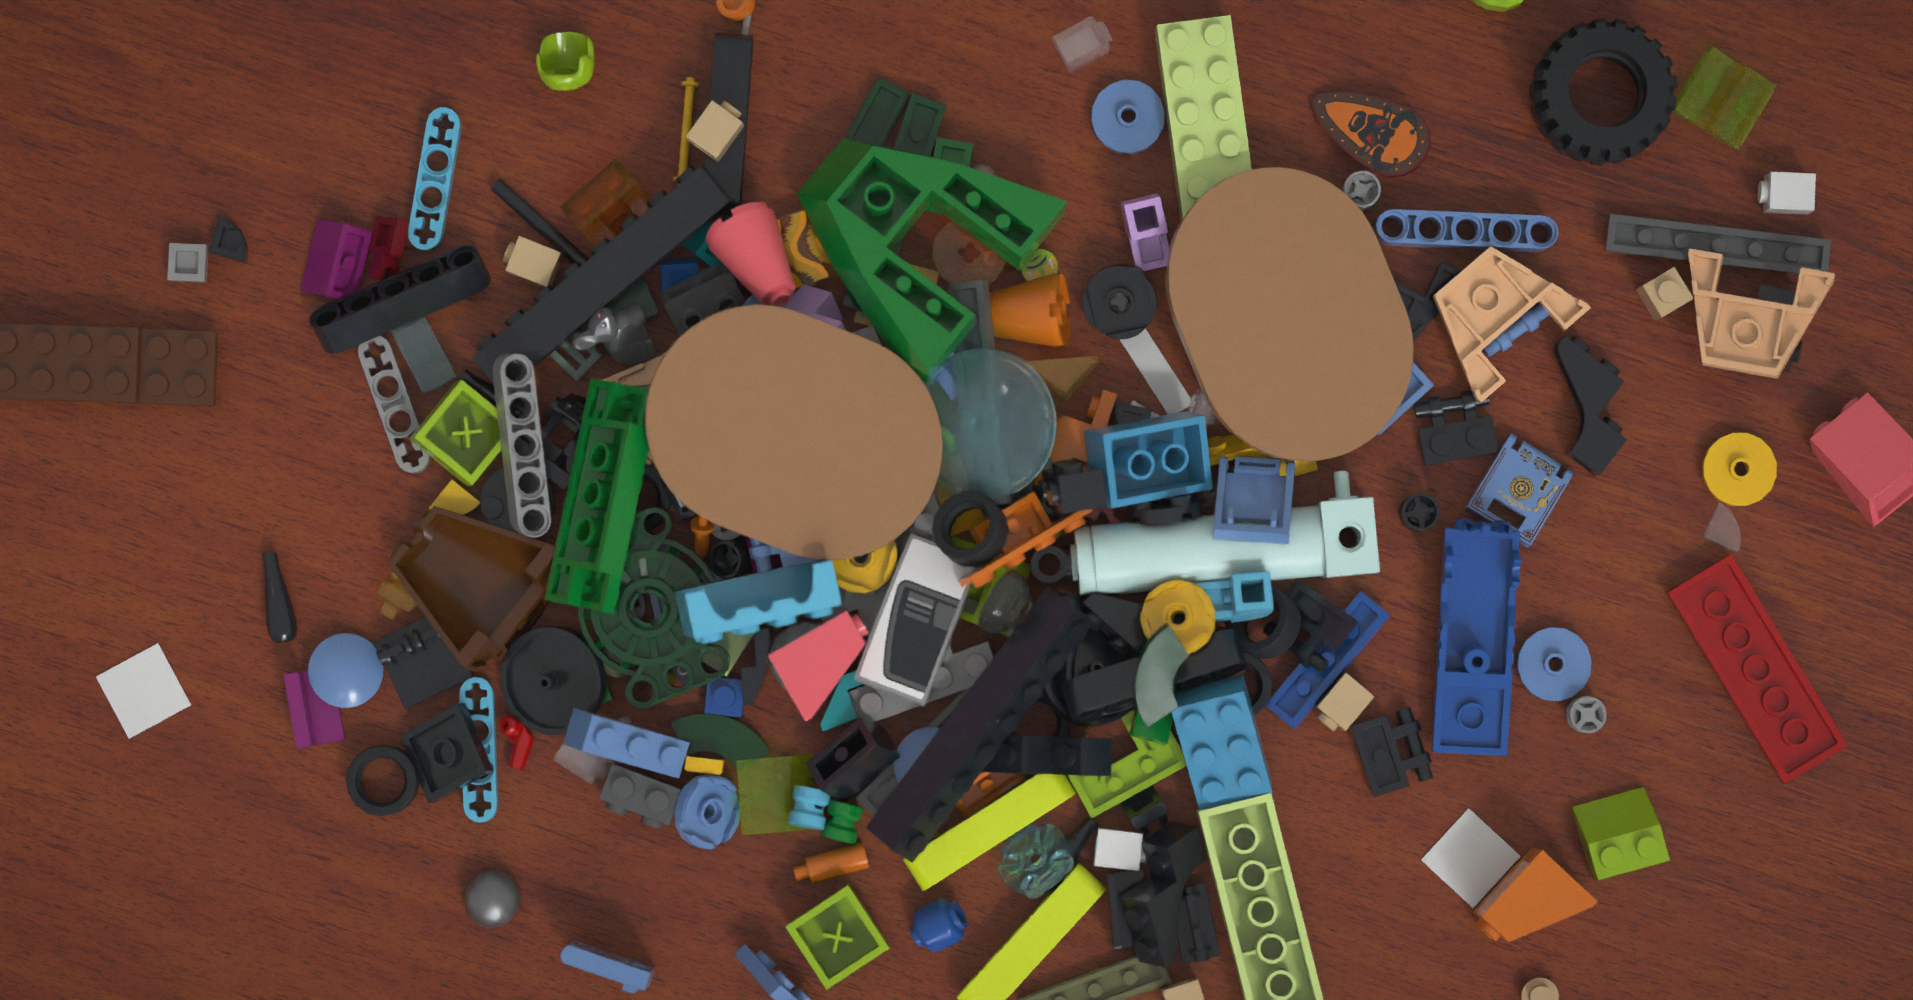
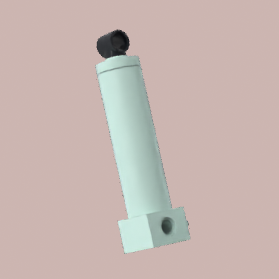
[1030,471,1380,598]

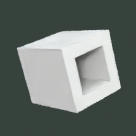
[1757,172,1816,215]
[1093,827,1146,871]

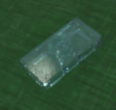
[390,316,457,394]

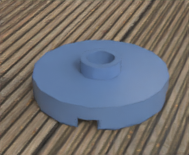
[1091,80,1165,155]
[1516,627,1592,701]
[674,774,742,850]

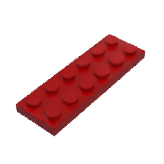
[1666,554,1848,784]

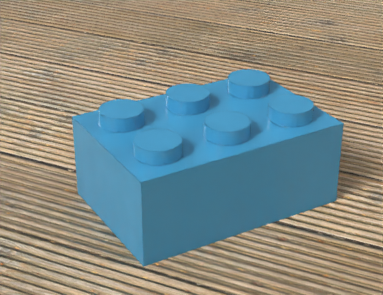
[1084,411,1213,509]
[1171,674,1272,810]

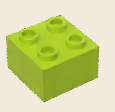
[409,380,501,486]
[785,883,890,990]

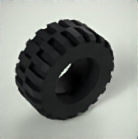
[1529,18,1678,165]

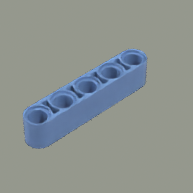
[1373,209,1559,252]

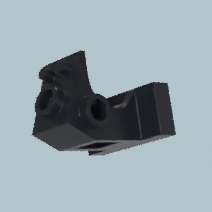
[514,393,586,491]

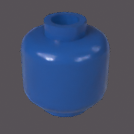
[910,897,968,952]

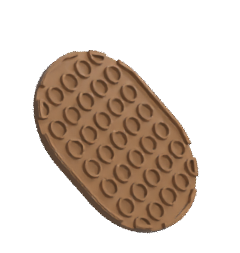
[1165,167,1414,462]
[645,305,943,560]

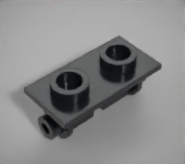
[1178,882,1220,963]

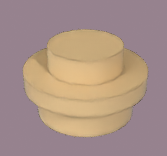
[1521,977,1559,1000]

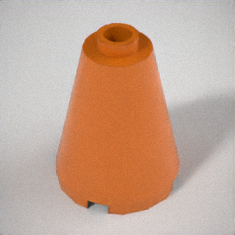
[989,273,1071,348]

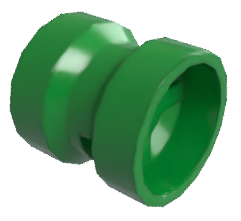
[820,799,864,844]

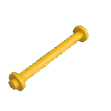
[673,77,700,186]

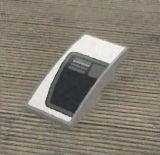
[854,533,979,707]

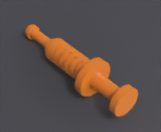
[690,515,715,573]

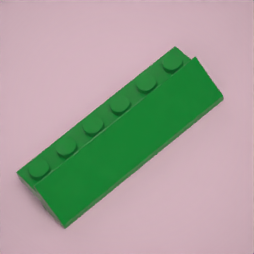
[544,379,649,614]

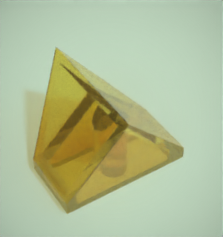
[1024,356,1099,405]

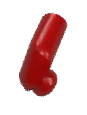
[499,715,534,770]

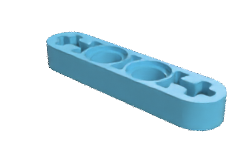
[408,107,462,251]
[459,677,499,823]

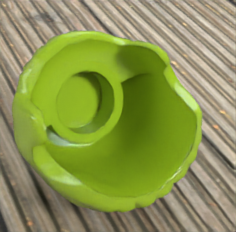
[536,31,595,91]

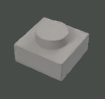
[167,243,209,283]

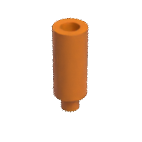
[793,842,870,884]

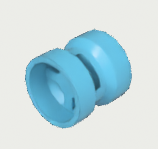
[787,786,831,830]

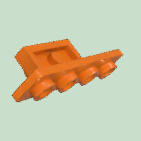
[958,492,1093,588]

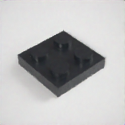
[401,703,494,803]

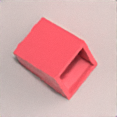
[1810,392,1913,527]
[768,611,868,722]

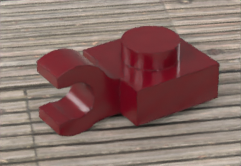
[368,216,409,280]

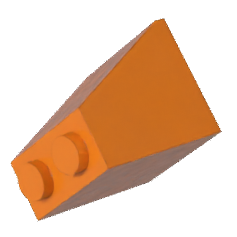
[1472,847,1598,942]

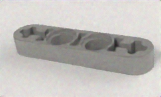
[358,336,431,474]

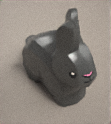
[571,302,655,366]

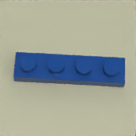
[1266,591,1391,730]

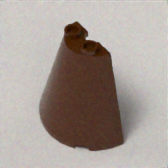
[388,506,555,671]

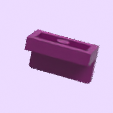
[300,220,372,300]
[283,671,345,748]

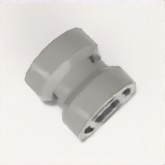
[1341,171,1381,211]

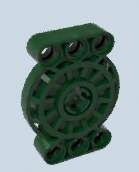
[578,506,730,709]

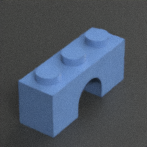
[563,708,690,778]

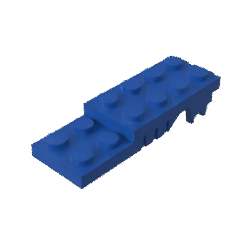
[1431,518,1522,756]

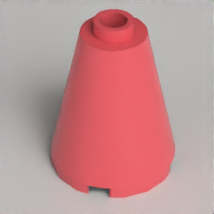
[705,202,795,307]

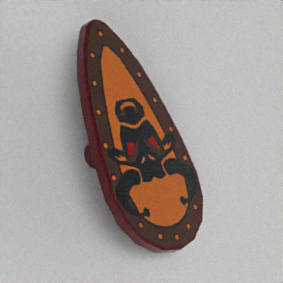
[1311,90,1431,178]

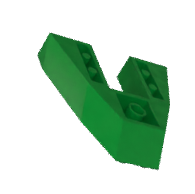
[796,138,1067,383]

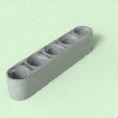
[492,353,551,537]

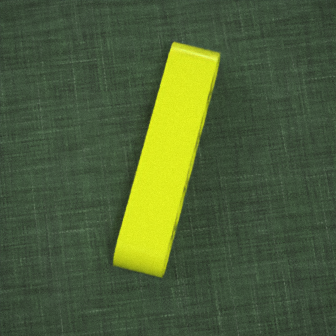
[903,774,1077,891]
[956,862,1107,1000]

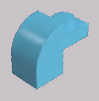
[1192,571,1273,623]

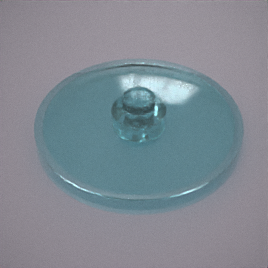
[923,349,1056,499]

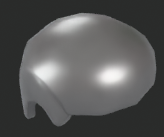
[463,869,521,929]

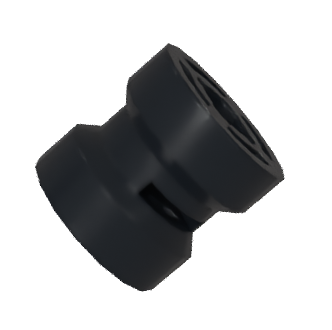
[1399,494,1439,531]
[709,538,753,578]

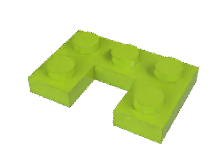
[1067,709,1187,819]

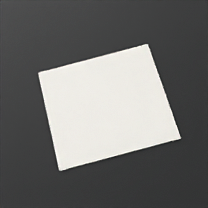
[96,643,191,739]
[1421,808,1520,908]

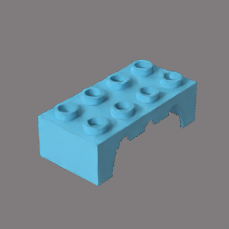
[674,560,842,644]

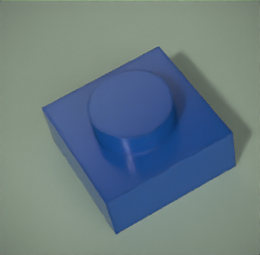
[659,258,698,291]
[704,678,743,717]

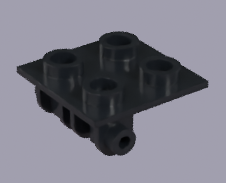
[374,617,473,709]

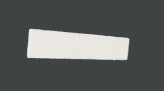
[1110,292,1193,415]

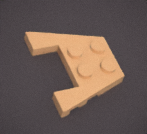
[1433,246,1591,404]
[1688,248,1835,379]

